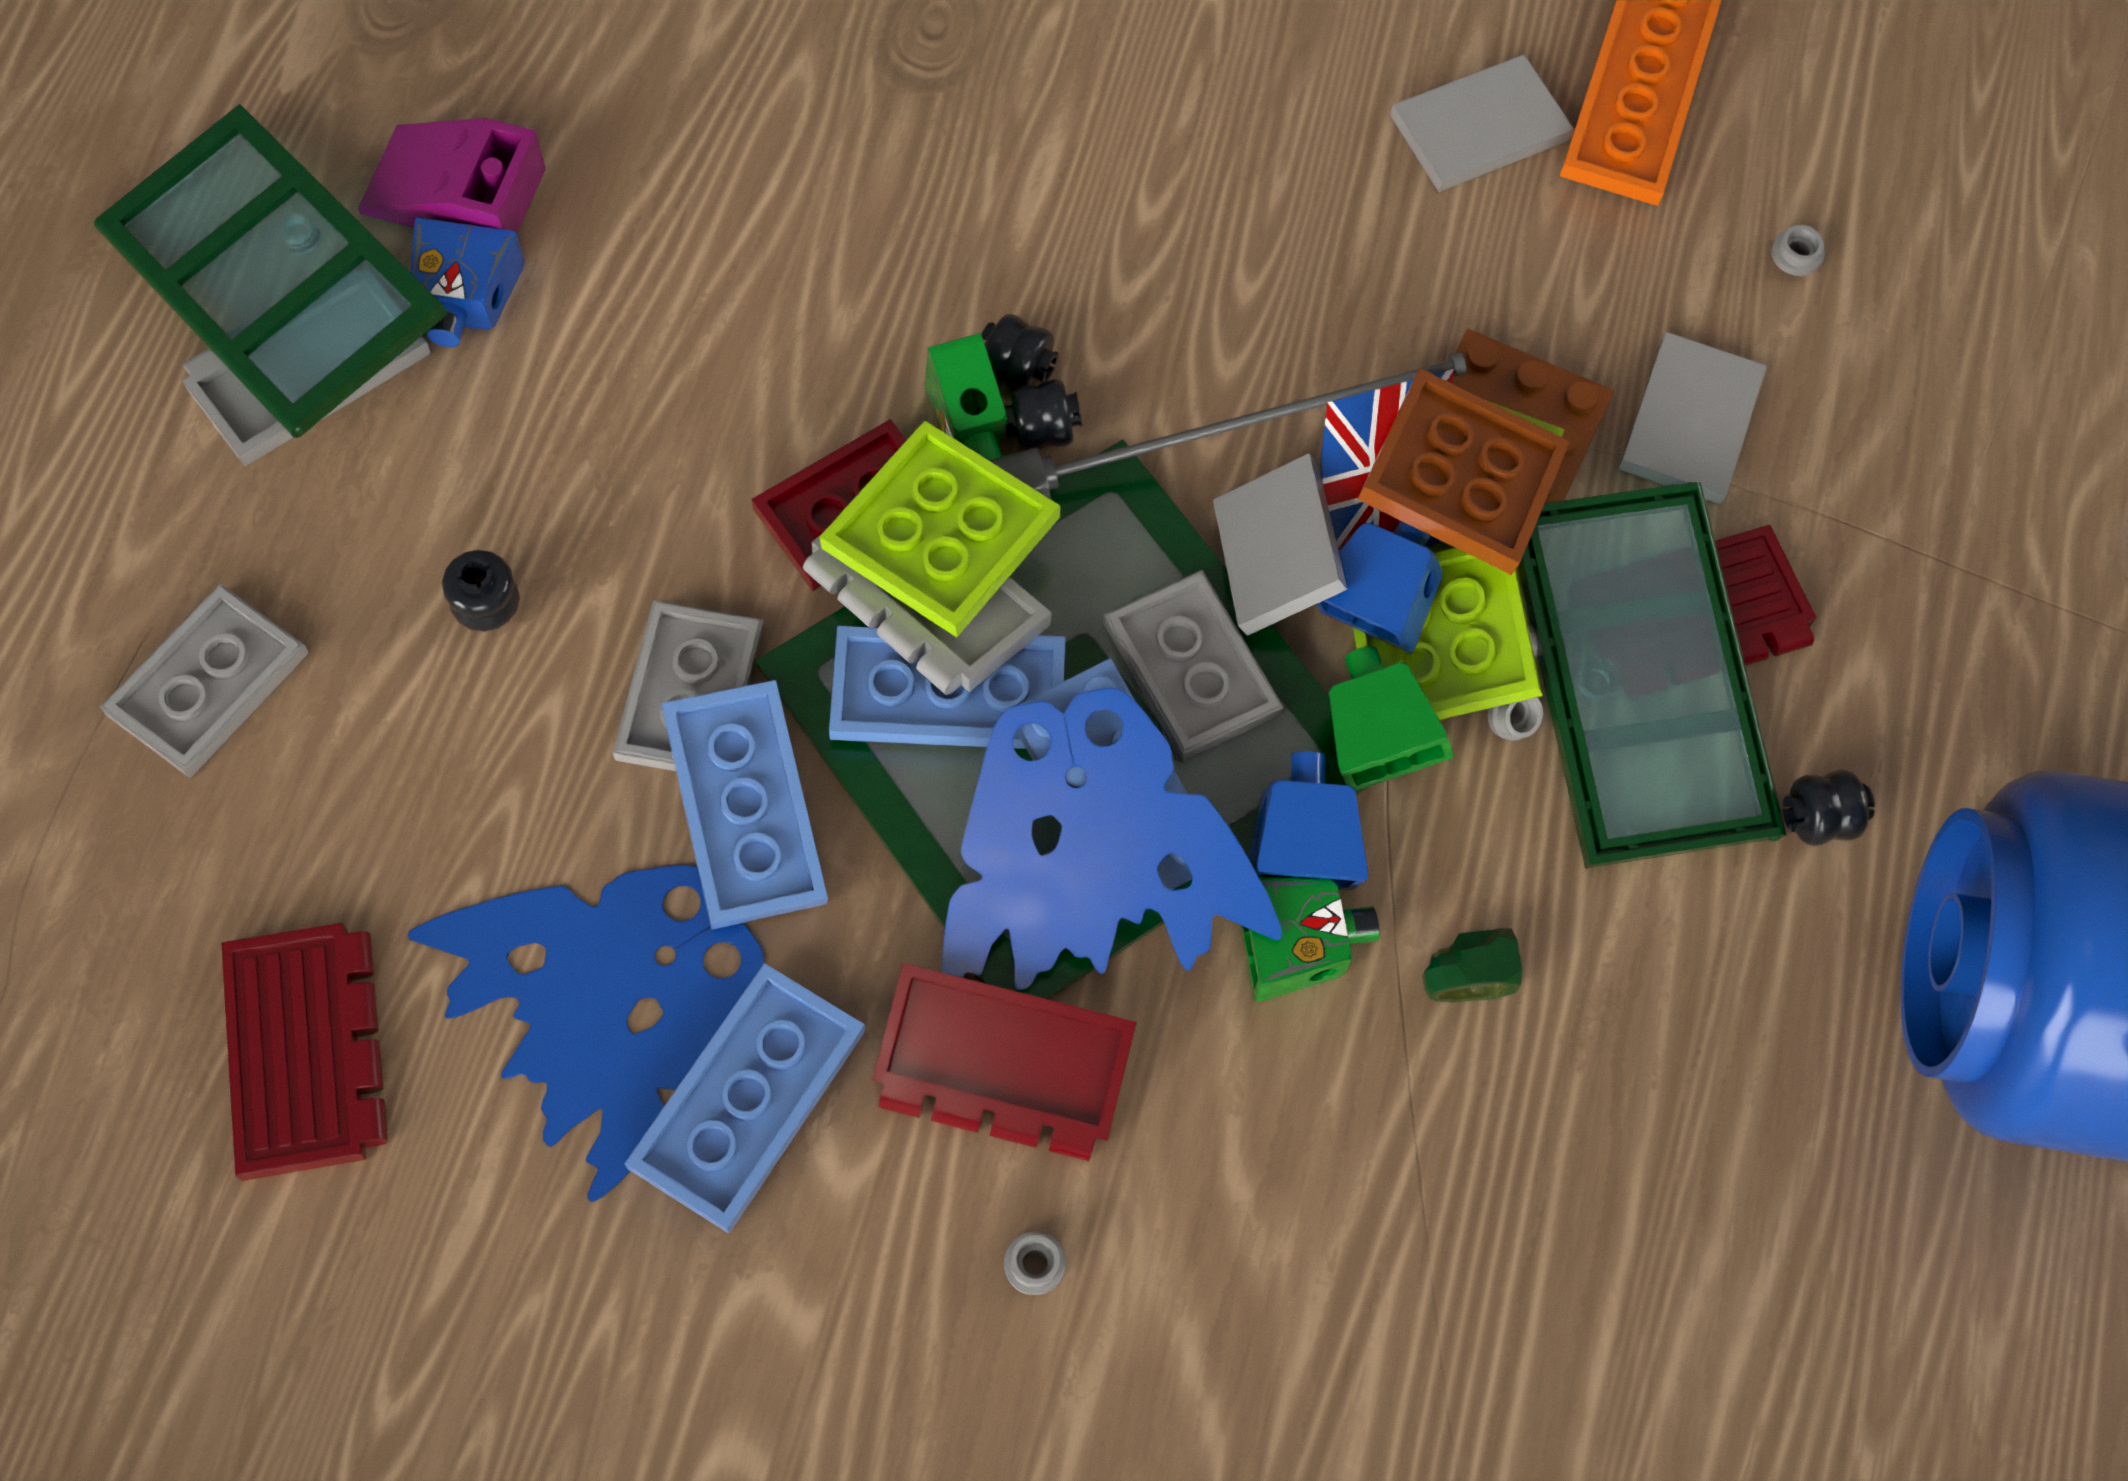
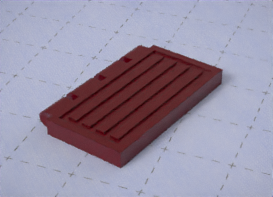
[1566,524,1817,701]
[221,923,388,1181]
[872,963,1137,1162]

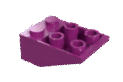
[358,118,546,233]

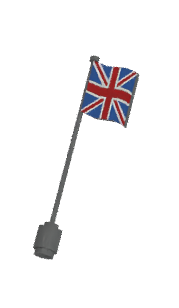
[989,352,1466,551]

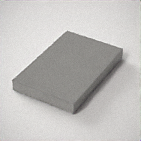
[1390,54,1575,192]
[1618,332,1767,504]
[1213,453,1348,636]
[1103,570,1284,762]
[99,584,309,779]
[613,600,765,771]

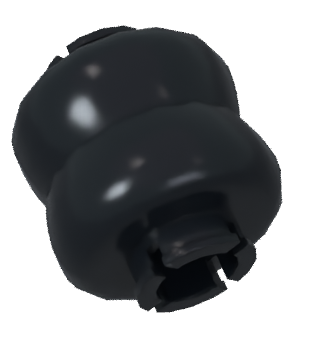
[981,314,1059,388]
[1004,379,1083,451]
[442,550,520,632]
[1783,770,1875,846]

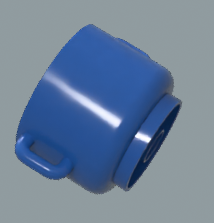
[1900,770,2128,1162]

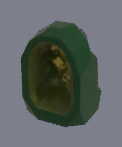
[1422,928,1522,1002]

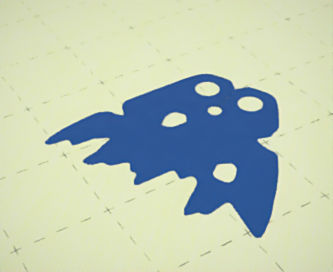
[942,688,1283,990]
[408,865,764,1202]

